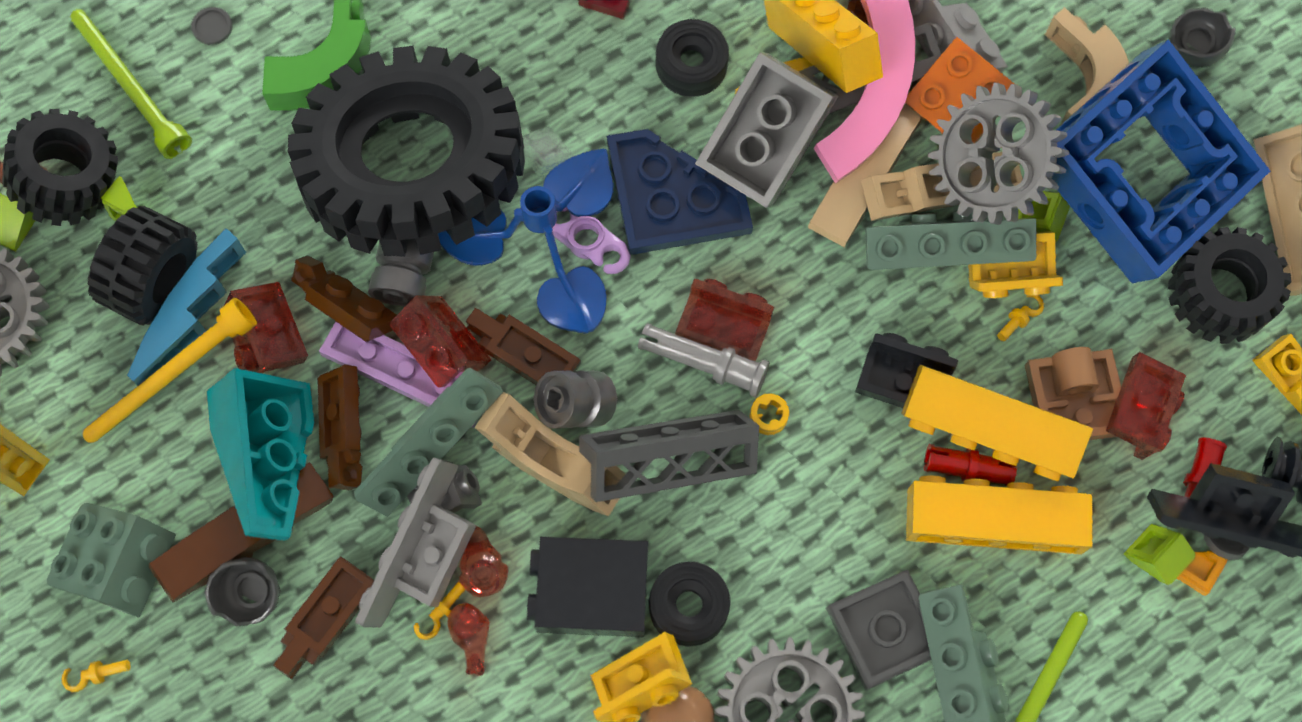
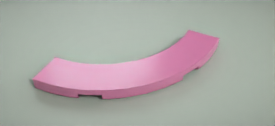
[813,0,915,183]

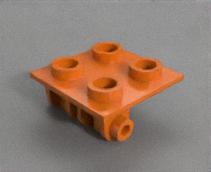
[905,37,1016,144]

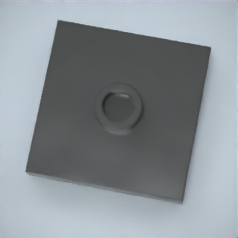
[826,569,931,691]

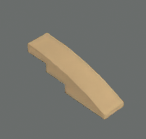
[807,103,923,247]
[861,152,1023,221]

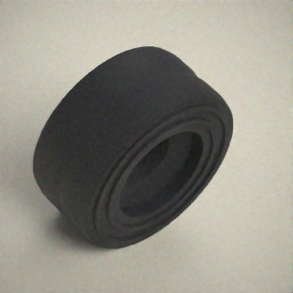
[656,19,729,97]
[649,562,730,646]

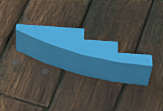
[127,228,246,386]

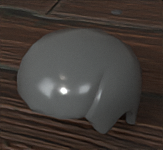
[1169,8,1236,68]
[204,557,281,626]

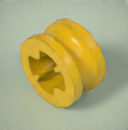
[749,393,790,435]

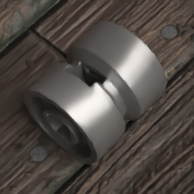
[368,238,434,308]
[534,371,617,429]

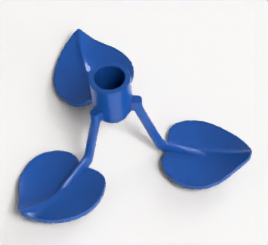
[438,149,613,334]

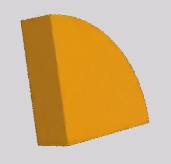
[1177,551,1228,596]

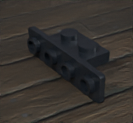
[1147,463,1302,557]

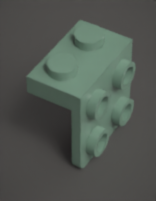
[47,503,176,618]

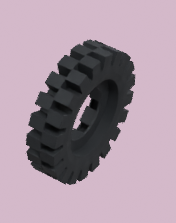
[288,46,525,257]

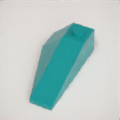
[207,368,314,541]

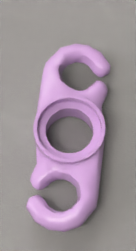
[552,208,631,274]

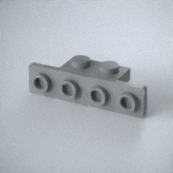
[908,0,1008,73]
[355,458,476,627]

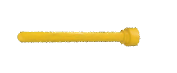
[82,298,257,443]

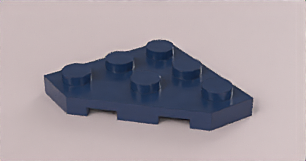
[607,129,753,255]

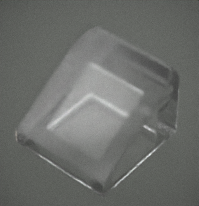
[523,126,574,180]

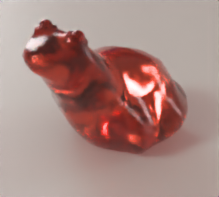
[459,526,509,597]
[447,602,490,676]

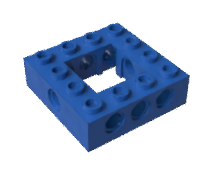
[1051,39,1270,284]

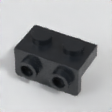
[855,333,958,408]

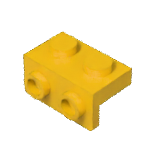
[968,231,1063,298]
[591,632,692,722]

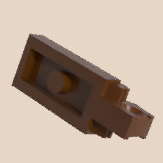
[291,255,400,342]
[466,307,581,385]
[317,364,363,490]
[273,556,374,679]

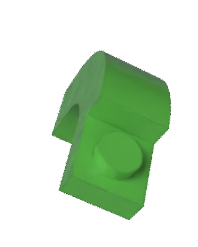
[262,0,371,111]

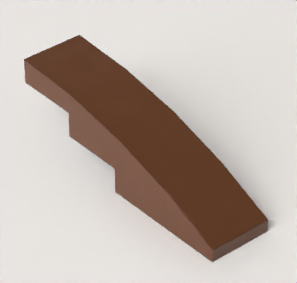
[149,462,334,603]

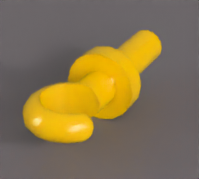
[997,295,1044,341]
[413,580,468,640]
[61,660,131,692]

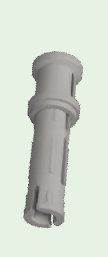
[638,323,770,398]

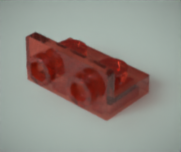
[675,279,775,361]
[224,282,308,374]
[390,295,492,387]
[1106,352,1186,460]

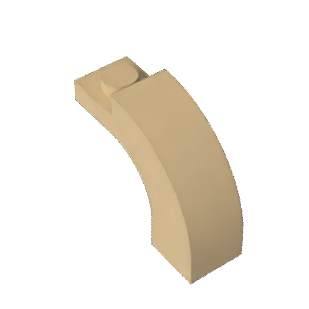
[1045,7,1129,126]
[475,392,625,517]

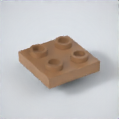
[1024,347,1132,440]

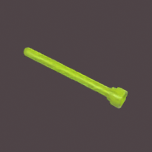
[70,9,192,159]
[1015,611,1088,722]

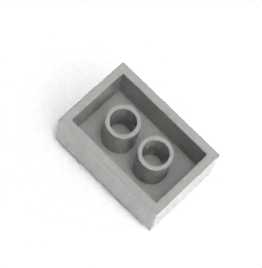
[695,53,839,208]

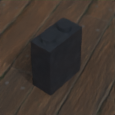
[527,537,648,637]

